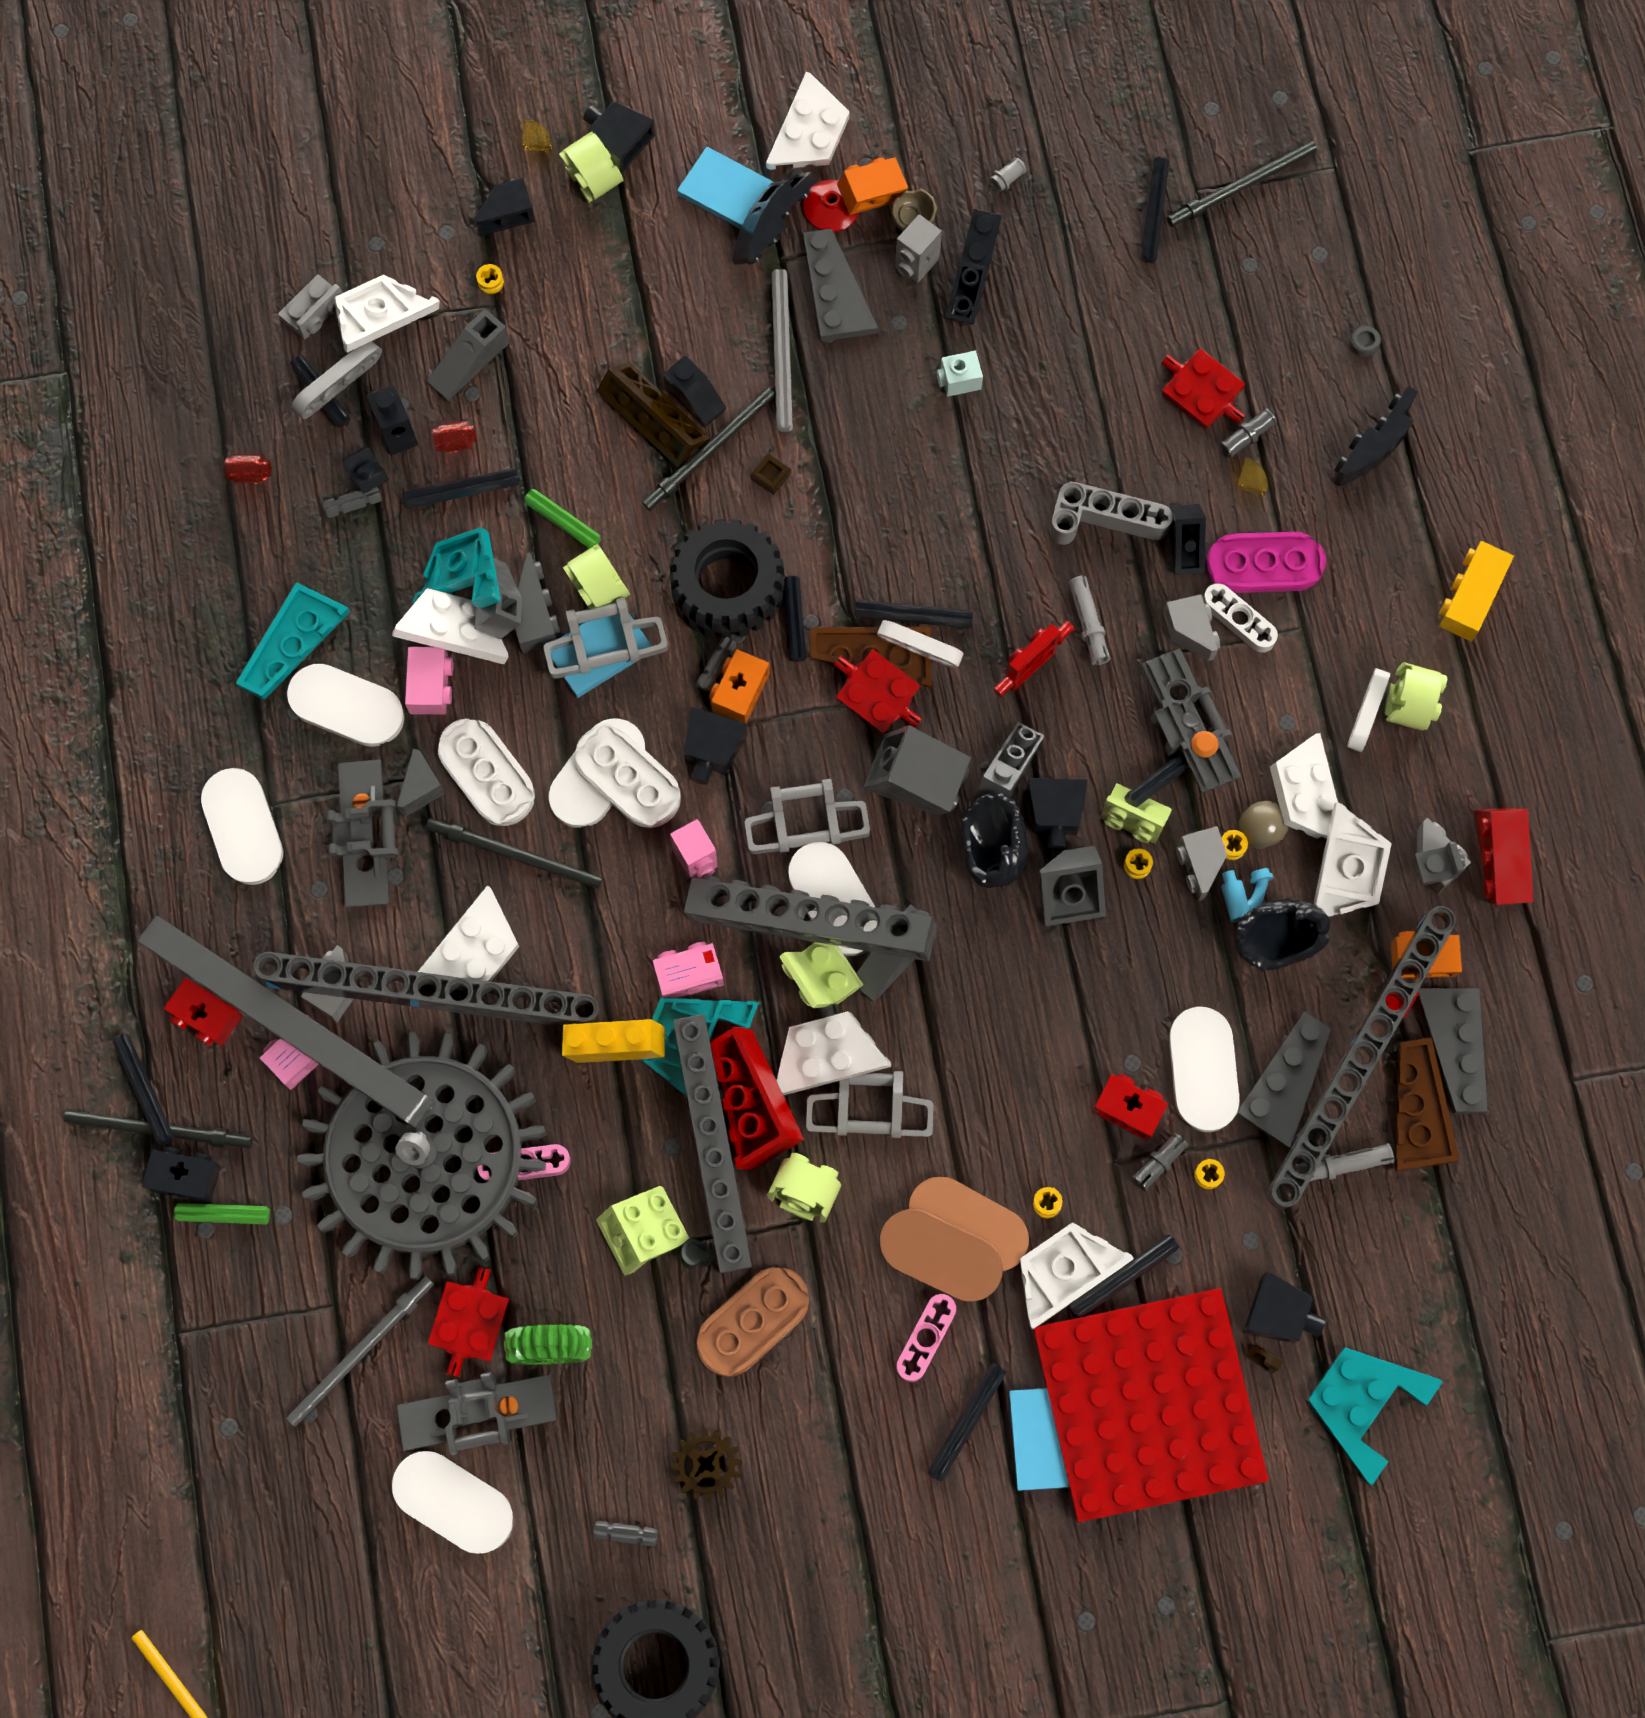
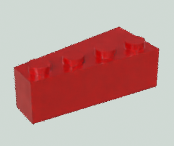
[710,1026,804,1171]

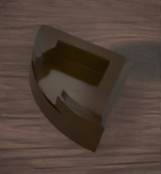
[1246,1345,1284,1373]

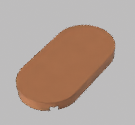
[909,1177,1029,1271]
[880,1208,1003,1301]
[697,1267,809,1376]

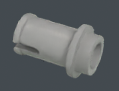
[989,157,1026,192]

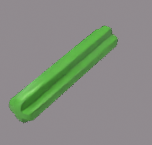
[524,489,601,549]
[174,1203,270,1224]

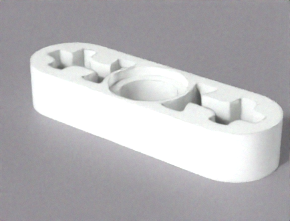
[1203,584,1278,652]
[877,620,964,668]
[1347,668,1390,752]

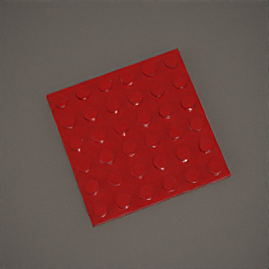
[1033,1288,1269,1523]

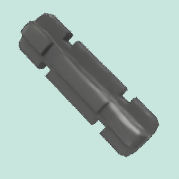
[323,487,381,518]
[697,636,736,693]
[593,1521,658,1547]

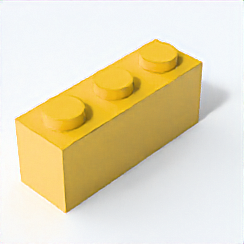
[1439,541,1514,642]
[562,1019,665,1063]

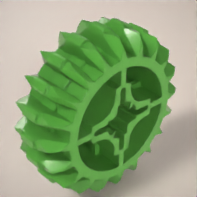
[504,1324,592,1365]

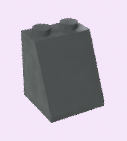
[863,725,971,816]

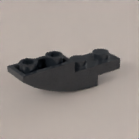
[732,172,817,265]
[946,209,1002,325]
[1334,386,1418,486]

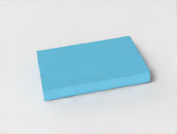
[677,147,774,229]
[551,614,652,698]
[1009,1388,1069,1491]

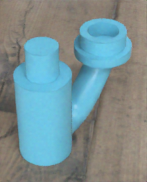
[1221,868,1274,923]

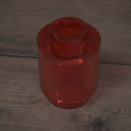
[432,419,477,453]
[225,453,272,483]

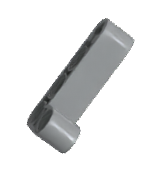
[1050,482,1173,545]

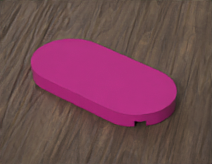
[1205,532,1326,593]

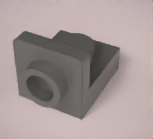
[1413,841,1465,886]

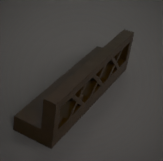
[597,362,711,467]

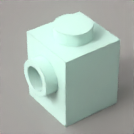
[937,351,983,397]

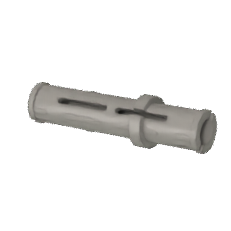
[1068,576,1111,665]
[1295,1143,1394,1182]

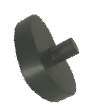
[679,1239,713,1269]

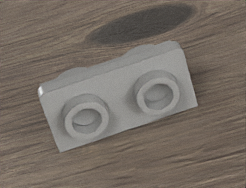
[278,275,343,340]

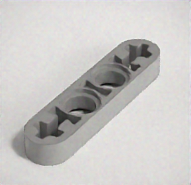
[291,341,382,419]

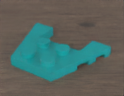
[412,527,501,609]
[640,998,759,1104]
[1307,1347,1443,1486]

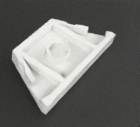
[766,72,850,170]
[335,275,440,353]
[392,588,508,664]
[1270,733,1338,839]
[1314,803,1392,917]
[418,886,519,990]
[776,1011,891,1095]
[1020,1222,1134,1330]

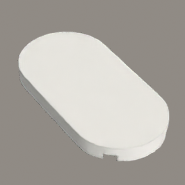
[287,664,404,747]
[438,719,535,826]
[549,719,645,828]
[575,727,681,828]
[201,768,283,885]
[789,842,877,956]
[1169,1007,1239,1132]
[392,1451,513,1554]

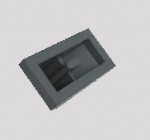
[397,749,445,816]

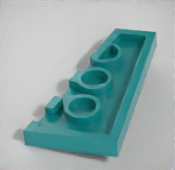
[236,582,350,700]

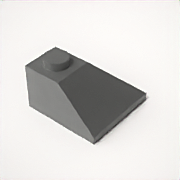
[1040,846,1106,926]

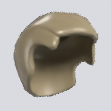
[891,188,937,231]
[1238,801,1289,849]

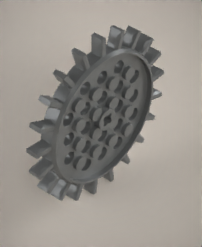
[297,1032,547,1280]

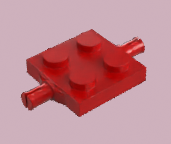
[1161,348,1246,430]
[993,621,1075,698]
[833,649,923,734]
[428,1267,509,1377]

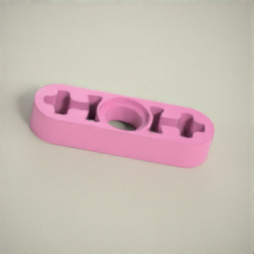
[477,1144,571,1182]
[896,1294,956,1382]

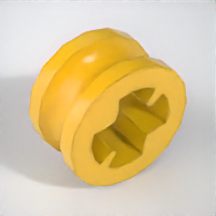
[476,264,504,294]
[1221,830,1248,860]
[1124,848,1153,879]
[1194,1159,1225,1190]
[1033,1187,1063,1219]

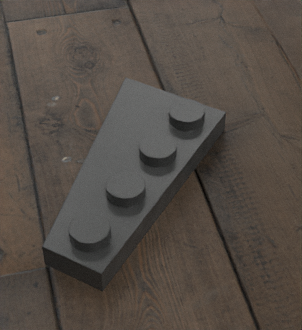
[803,229,878,341]
[1417,988,1488,1114]
[1236,1011,1331,1150]

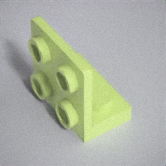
[1100,783,1172,844]
[780,942,863,1008]
[596,1186,690,1276]

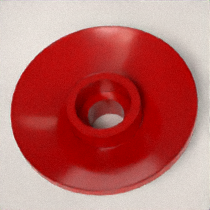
[803,180,860,233]

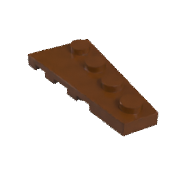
[810,627,932,688]
[1395,1037,1460,1173]

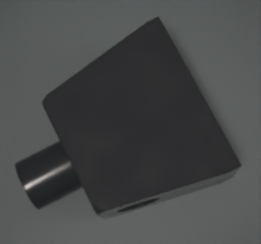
[583,102,655,174]
[367,385,418,456]
[684,707,748,785]
[1027,778,1087,851]
[1243,1272,1326,1343]

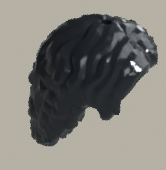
[961,792,1029,888]
[1234,898,1330,972]

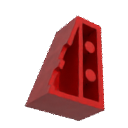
[1474,807,1534,905]

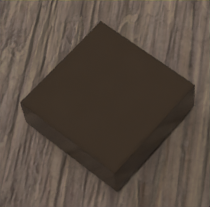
[750,453,791,495]

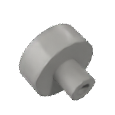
[395,1131,430,1165]

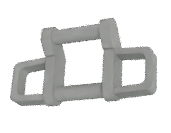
[544,597,668,679]
[745,778,870,854]
[806,1071,934,1138]

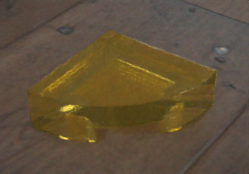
[522,119,552,151]
[1237,457,1268,496]

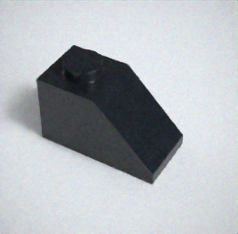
[475,178,535,236]
[663,355,726,427]
[1170,504,1206,575]

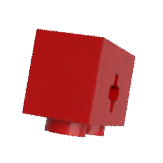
[163,977,243,1047]
[1092,1074,1169,1142]

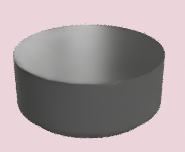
[1350,326,1381,357]

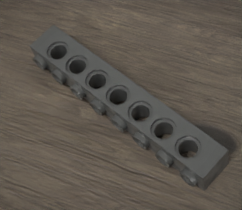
[684,875,937,961]
[673,1014,752,1274]

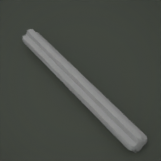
[772,269,793,432]

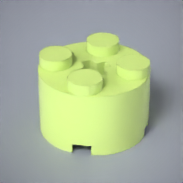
[559,131,624,203]
[563,543,630,609]
[1385,662,1447,731]
[767,1153,841,1222]

